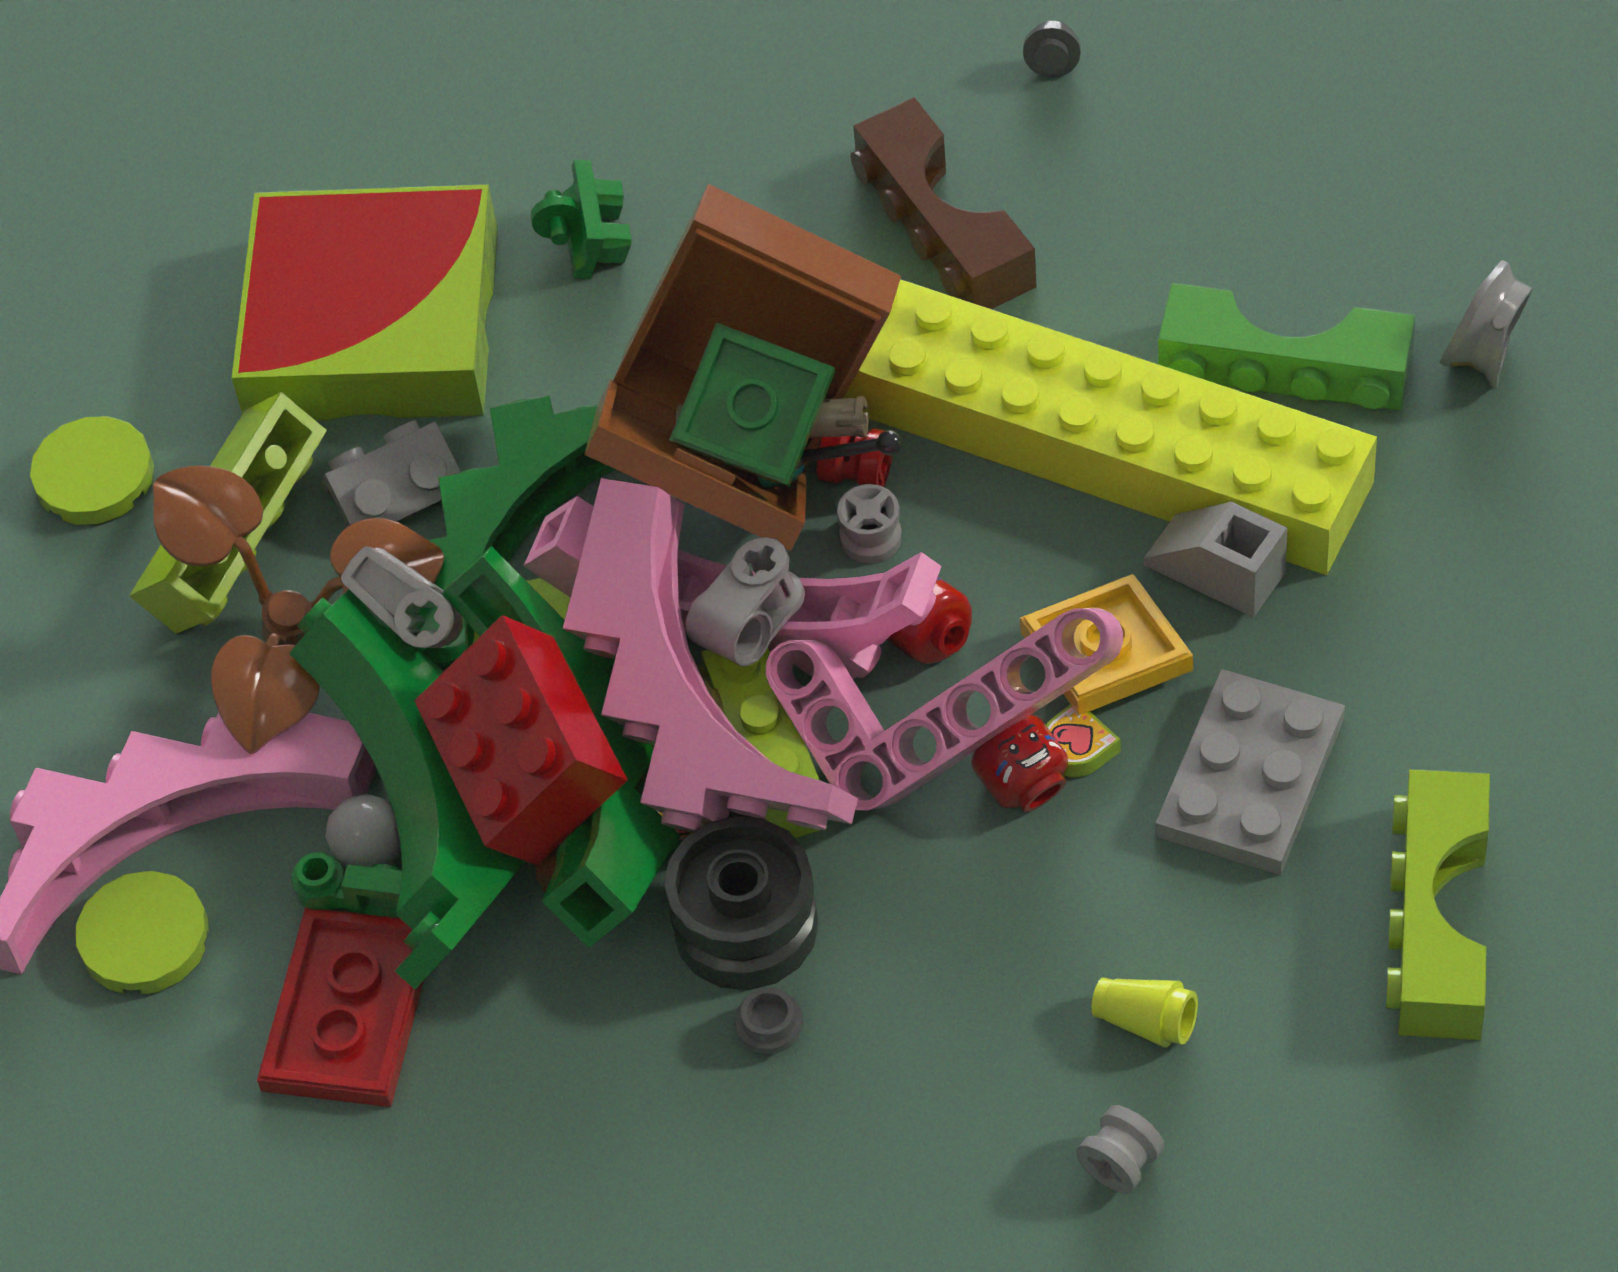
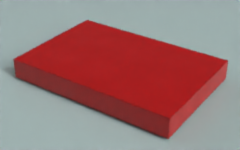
[257,907,424,1107]

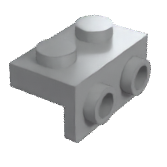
[321,420,461,526]

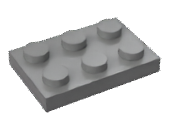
[1155,669,1345,876]

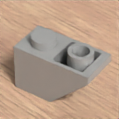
[1144,502,1287,618]

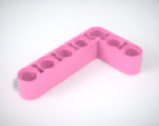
[766,608,1123,811]

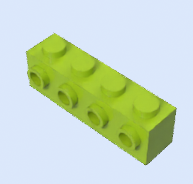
[129,392,327,634]

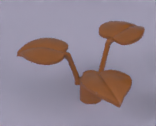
[153,466,444,754]

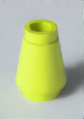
[1091,977,1198,1048]

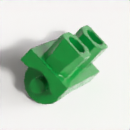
[531,159,632,279]

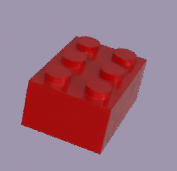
[414,615,628,865]

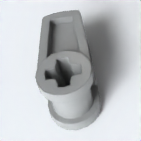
[341,546,464,648]

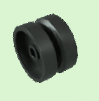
[664,816,819,990]

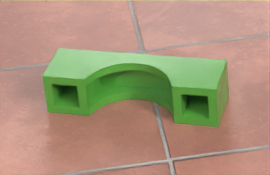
[1158,283,1416,411]

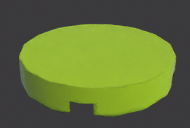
[30,416,154,525]
[76,871,209,994]

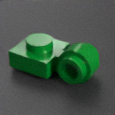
[291,852,402,918]

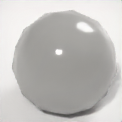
[325,793,401,871]

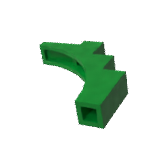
[417,395,616,671]
[442,546,680,948]

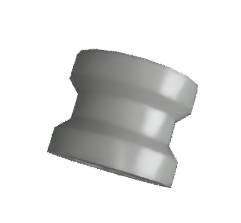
[837,484,902,564]
[1076,1105,1165,1193]

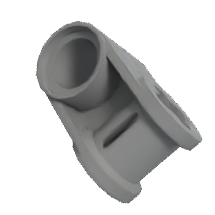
[685,537,805,667]

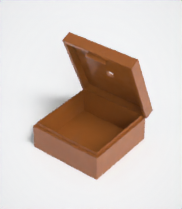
[585,184,901,551]

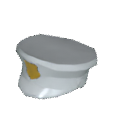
[1439,260,1532,390]

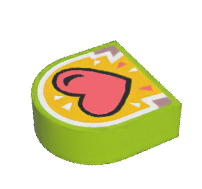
[1046,704,1121,777]

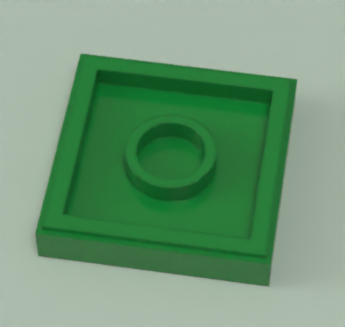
[669,322,835,488]

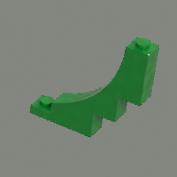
[289,589,525,989]

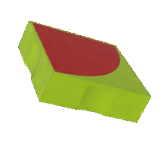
[231,184,498,421]

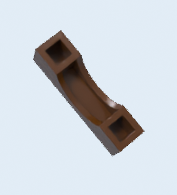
[850,97,1037,309]

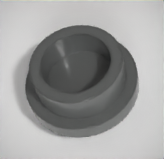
[1023,21,1081,77]
[735,987,803,1054]

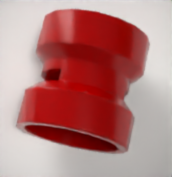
[817,428,893,487]

